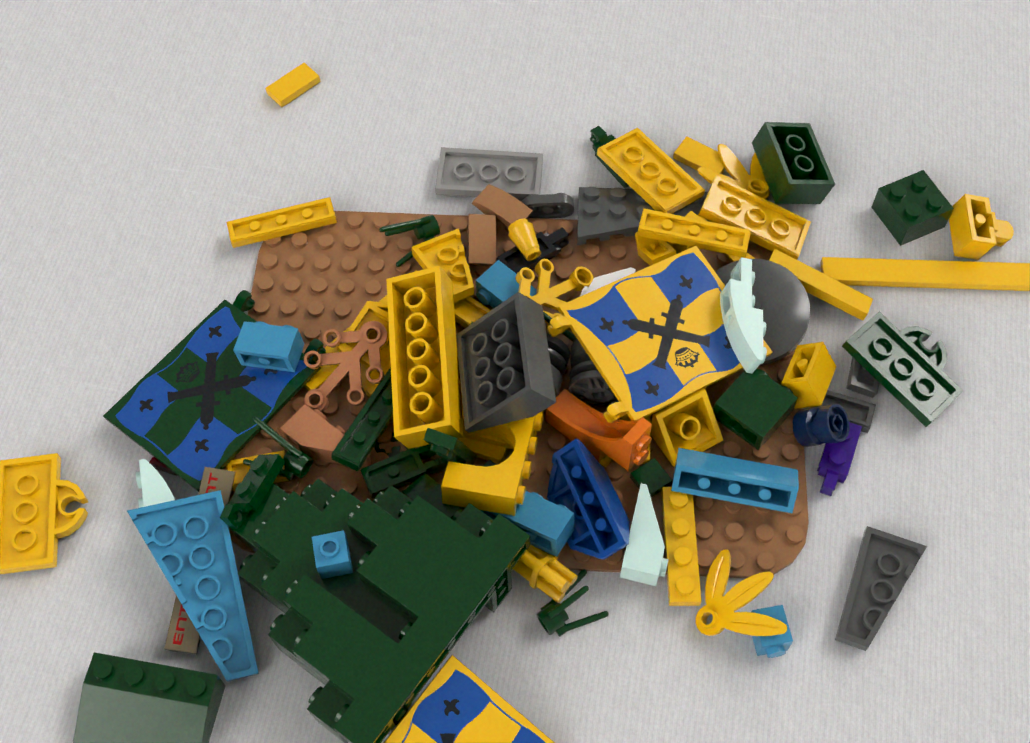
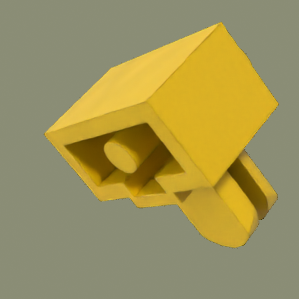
[949,194,1014,260]

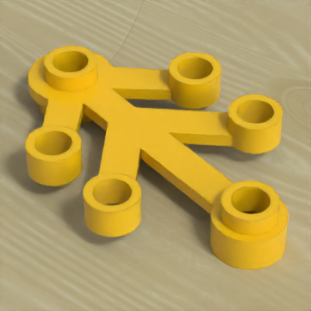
[515,259,594,327]

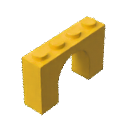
[441,412,543,516]

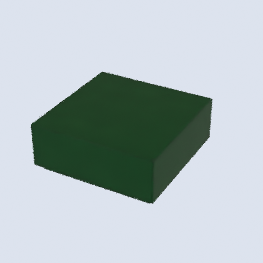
[630,458,672,497]

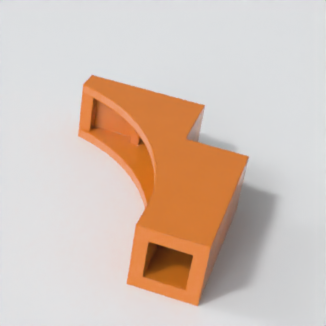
[546,389,652,471]

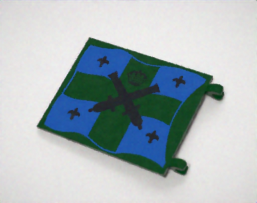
[103,290,326,492]

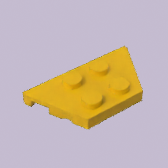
[337,301,391,398]

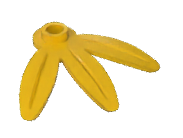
[697,144,770,200]
[695,549,787,636]

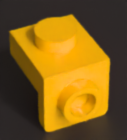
[635,232,677,266]

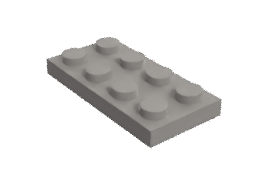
[435,147,543,200]

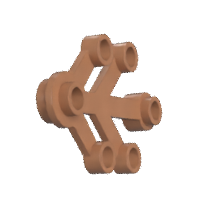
[304,321,388,412]

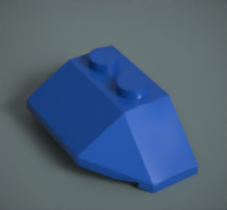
[547,438,630,560]

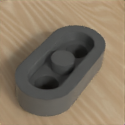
[522,193,574,219]

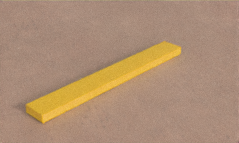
[820,257,1030,291]

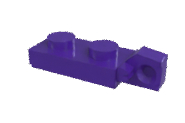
[817,422,862,496]

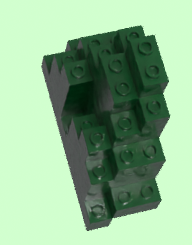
[231,478,530,743]

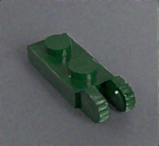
[360,445,448,499]

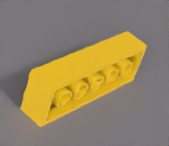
[386,266,464,449]

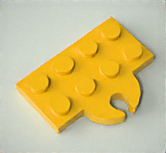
[0,453,88,574]

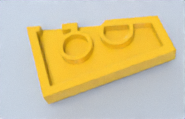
[411,228,474,303]

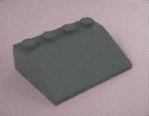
[456,292,556,433]

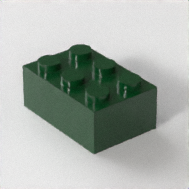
[752,122,835,204]

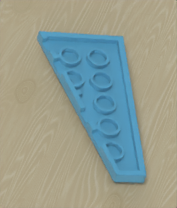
[127,490,259,682]

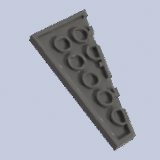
[577,187,711,245]

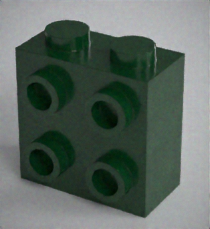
[713,369,798,451]

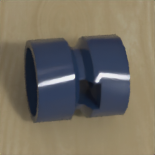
[793,404,849,447]

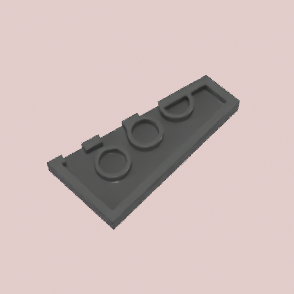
[835,526,927,651]

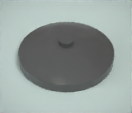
[716,259,810,366]

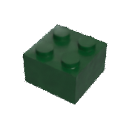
[871,170,954,246]

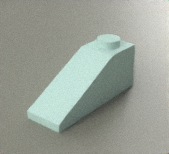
[620,483,668,586]

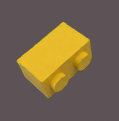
[781,342,836,409]

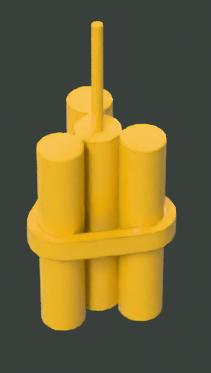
[513,545,578,603]

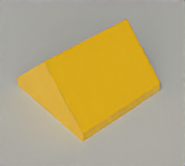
[650,388,723,467]

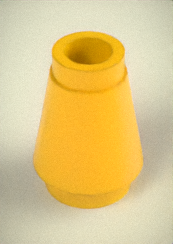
[508,218,541,261]

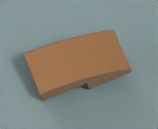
[472,184,533,227]
[468,214,496,266]

